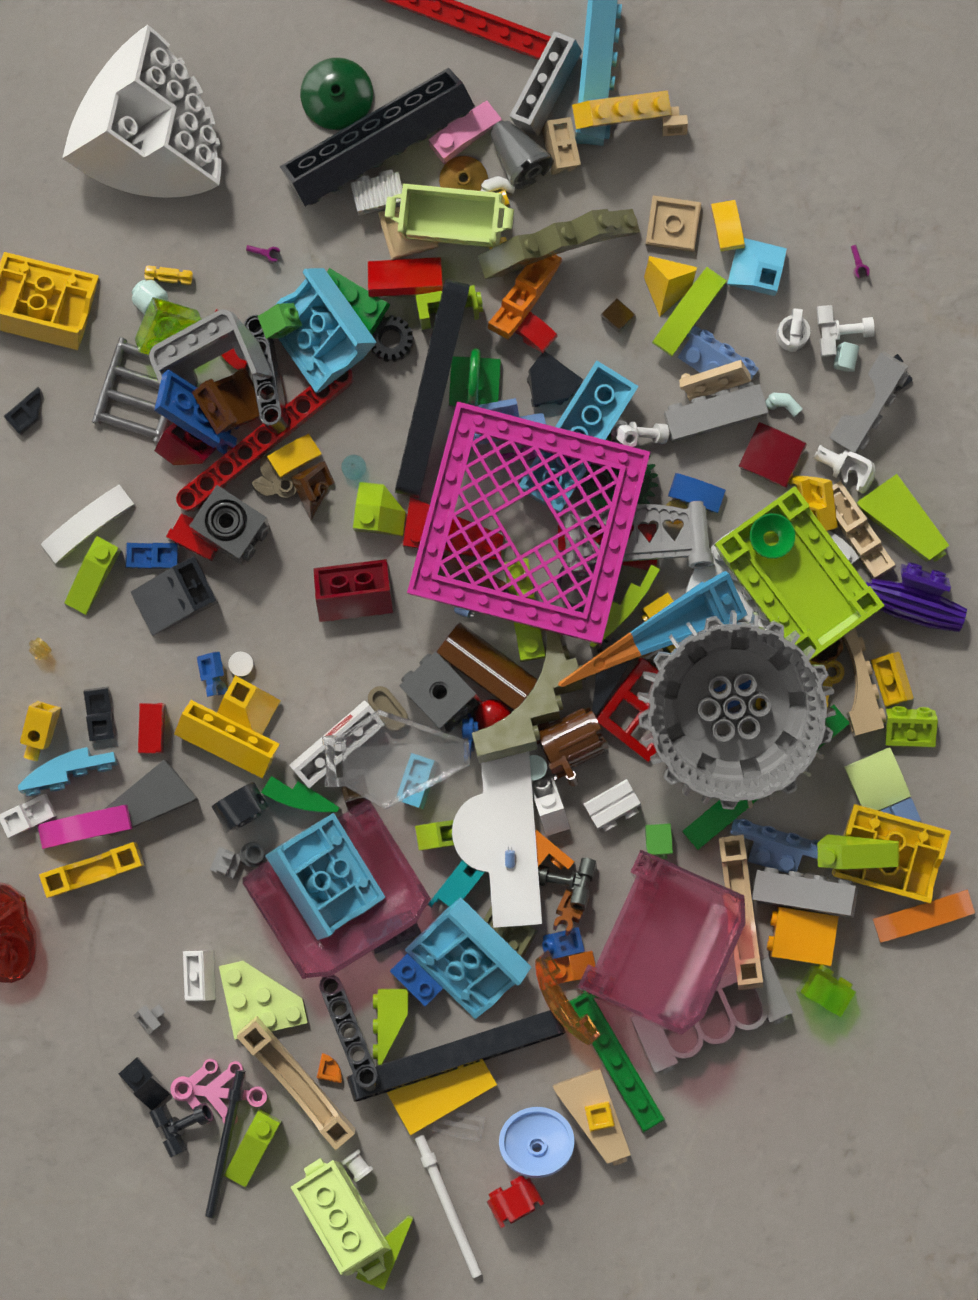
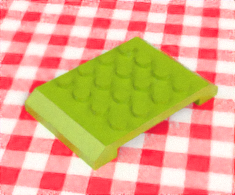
[714,486,885,661]

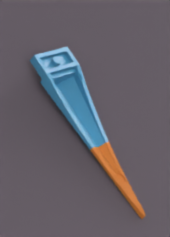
[558,571,748,687]

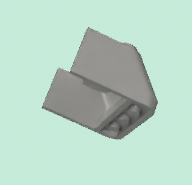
[149,309,273,387]

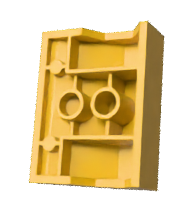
[0,252,99,350]
[832,804,951,903]

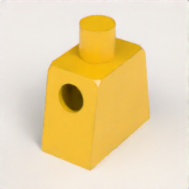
[20,701,61,761]

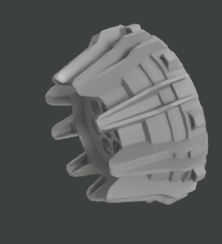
[637,610,836,809]

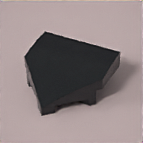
[527,351,583,407]

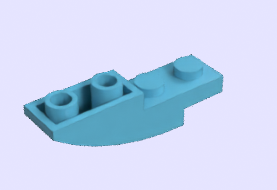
[18,747,118,797]

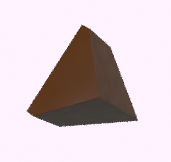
[290,461,335,521]

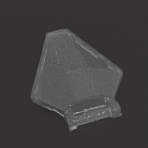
[322,709,470,810]

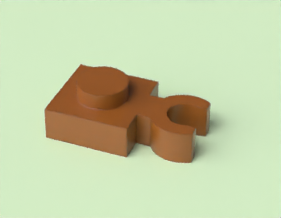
[553,889,589,936]

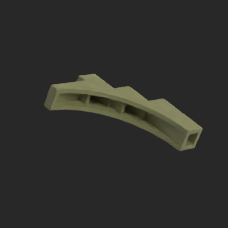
[478,209,640,279]
[472,630,586,764]

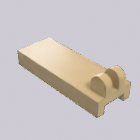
[679,360,751,401]

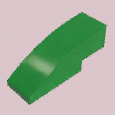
[261,776,341,813]

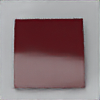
[739,422,807,489]

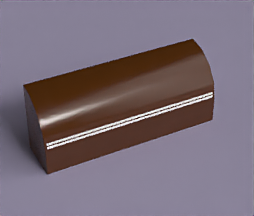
[436,622,538,710]

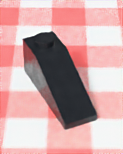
[592,637,633,716]

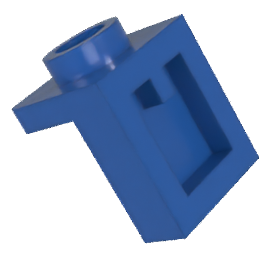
[542,927,584,960]

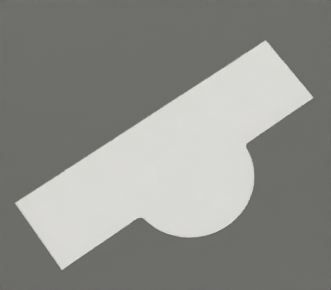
[452,751,542,928]

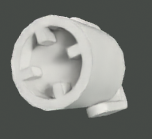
[776,308,810,352]

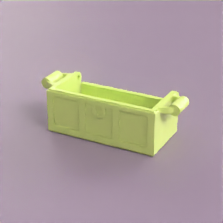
[385,184,514,248]
[291,1158,391,1281]

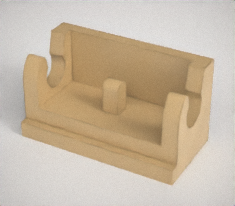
[542,117,581,175]

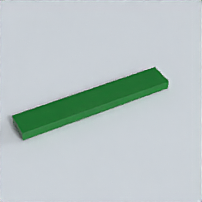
[568,990,665,1132]

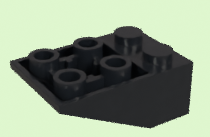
[131,556,219,636]

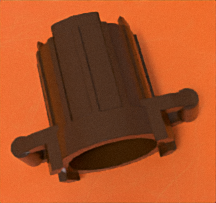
[537,707,609,787]

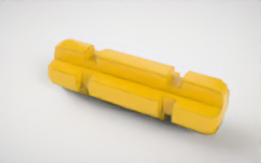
[144,265,193,285]

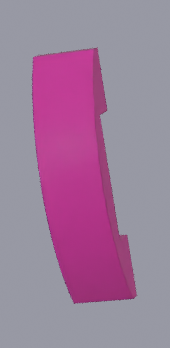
[37,805,132,849]

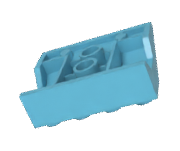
[276,268,377,393]
[265,813,386,940]
[405,897,531,1019]

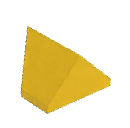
[644,256,697,317]

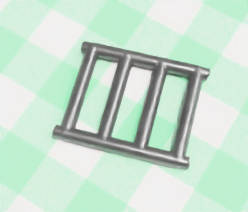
[92,337,169,444]

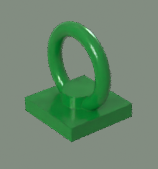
[449,348,501,407]

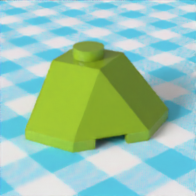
[353,482,406,536]

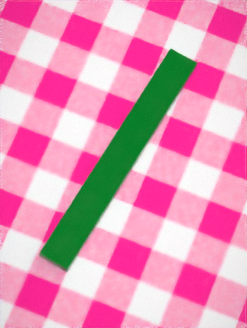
[682,704,850,850]

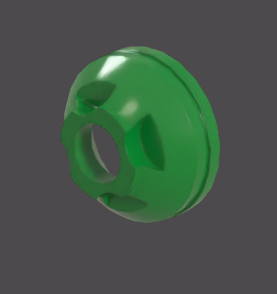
[750,513,796,559]

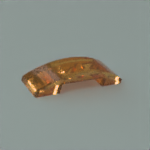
[535,950,600,1045]

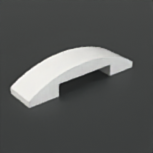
[41,485,134,564]

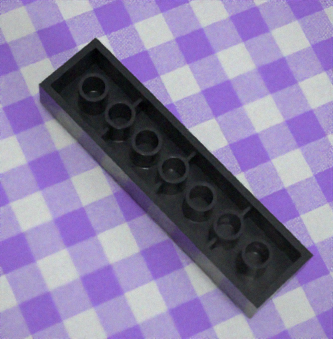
[280,68,475,207]

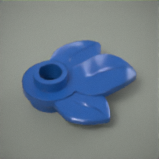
[462,713,478,760]

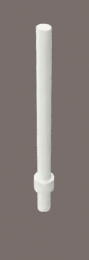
[415,1135,482,1278]

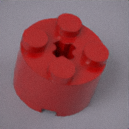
[487,1175,545,1229]

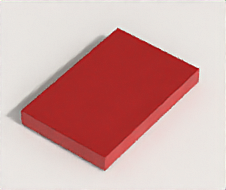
[368,257,443,297]

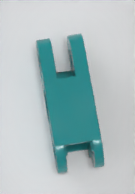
[427,860,485,908]

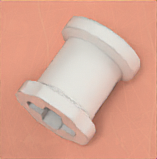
[341,1149,373,1182]

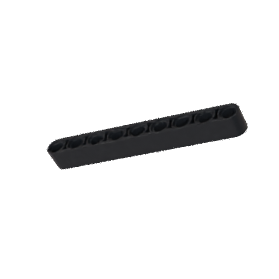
[394,279,470,499]
[347,1009,566,1102]

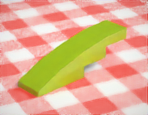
[590,565,660,647]

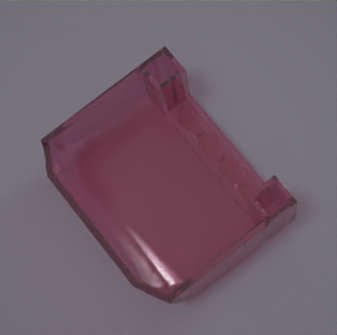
[242,798,431,979]
[578,850,746,1035]

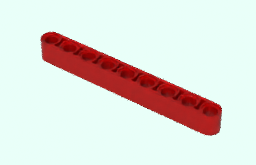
[176,369,353,512]

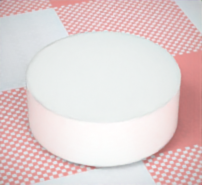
[228,651,254,677]

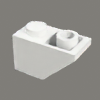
[532,776,570,836]

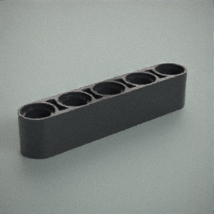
[244,315,288,433]
[319,974,380,1092]

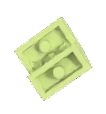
[844,747,911,810]

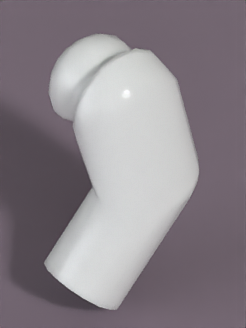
[481,176,516,194]

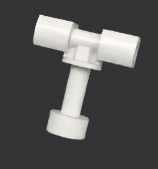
[816,305,875,357]
[610,417,669,447]

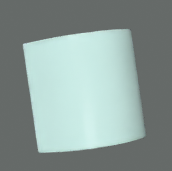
[833,342,859,372]
[530,755,547,781]

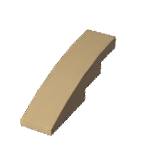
[833,481,896,579]

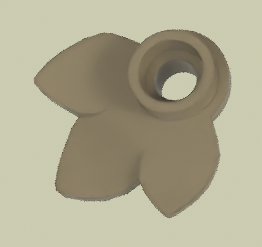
[252,456,298,498]

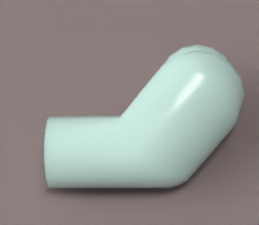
[765,392,803,417]

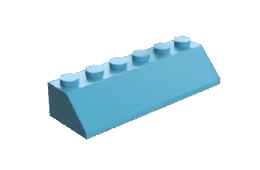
[575,0,622,146]
[519,360,639,512]

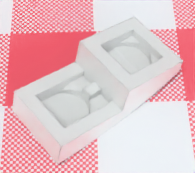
[0,794,56,838]

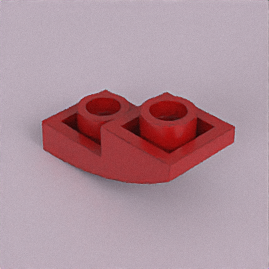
[515,312,558,353]

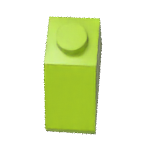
[415,820,454,850]

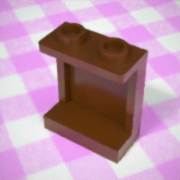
[192,368,260,435]

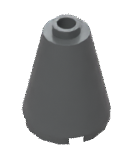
[490,120,554,190]

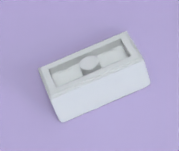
[183,950,216,1001]

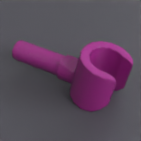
[246,245,281,263]
[851,245,870,279]
[501,447,537,462]

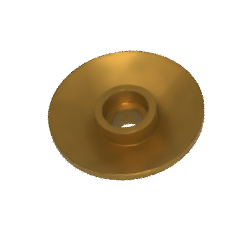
[439,156,488,191]

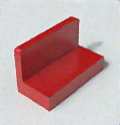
[166,513,219,562]
[138,703,165,754]

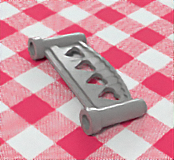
[564,501,714,578]

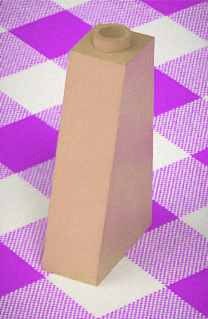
[553,1068,631,1166]

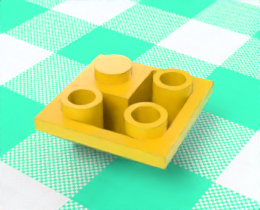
[217,675,281,735]

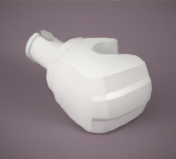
[813,445,876,494]

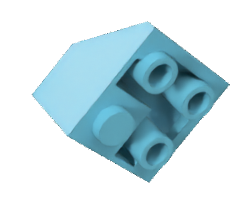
[727,238,787,296]

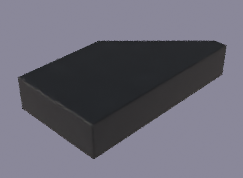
[4,387,42,435]

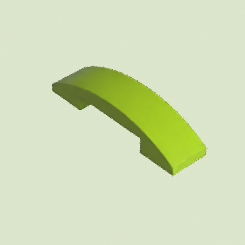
[652,267,727,357]

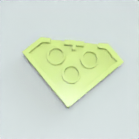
[219,961,308,1040]

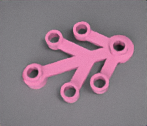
[170,1058,268,1125]

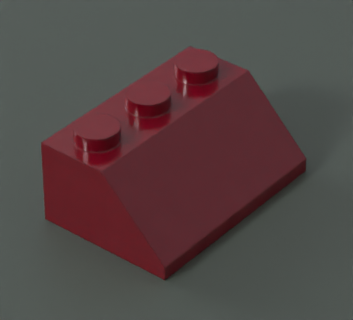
[313,559,393,622]

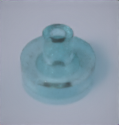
[341,455,366,480]

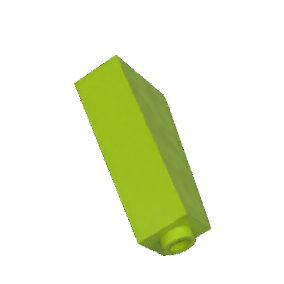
[856,474,950,562]

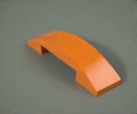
[873,889,975,943]

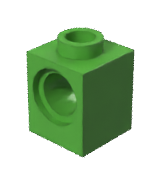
[258,303,302,339]
[645,823,673,860]

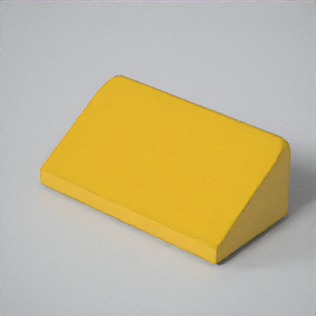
[871,652,914,707]

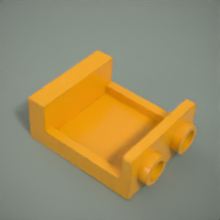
[767,906,839,966]

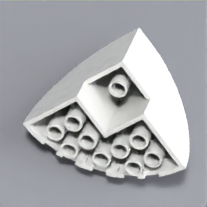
[63,25,221,198]

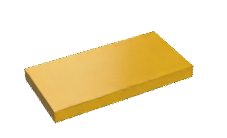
[387,1059,497,1135]

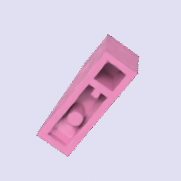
[429,101,502,165]

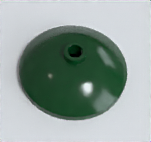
[300,58,374,131]

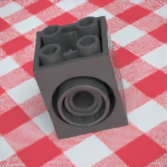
[189,485,270,565]
[399,651,482,736]

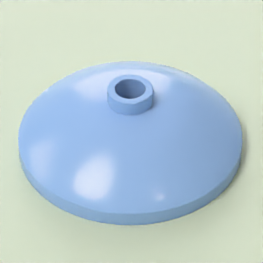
[499,1107,574,1178]

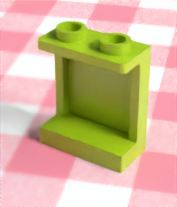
[416,285,483,330]

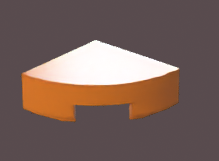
[317,1053,342,1083]

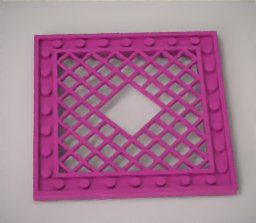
[407,402,650,644]

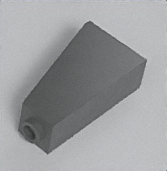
[105,760,198,836]

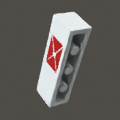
[289,700,385,788]

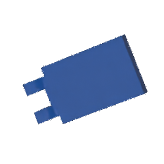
[154,369,240,454]

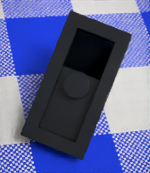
[118,1057,171,1110]

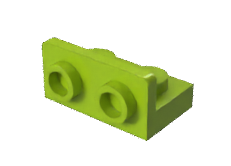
[885,706,938,747]

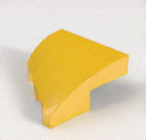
[789,476,837,531]

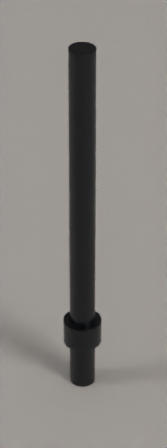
[205,1069,246,1218]

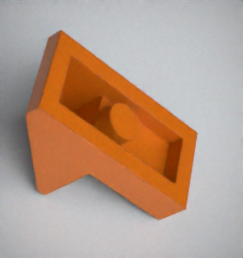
[535,830,575,870]
[544,951,598,986]

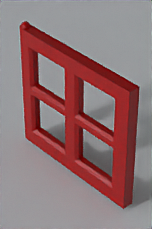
[596,658,659,762]

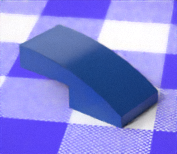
[668,473,726,513]
[125,542,178,569]

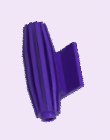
[866,562,967,632]

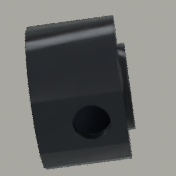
[212,782,269,833]

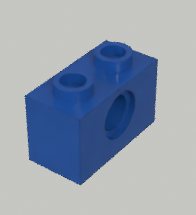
[390,953,443,1006]

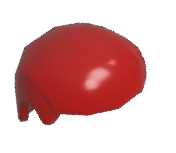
[473,699,511,731]

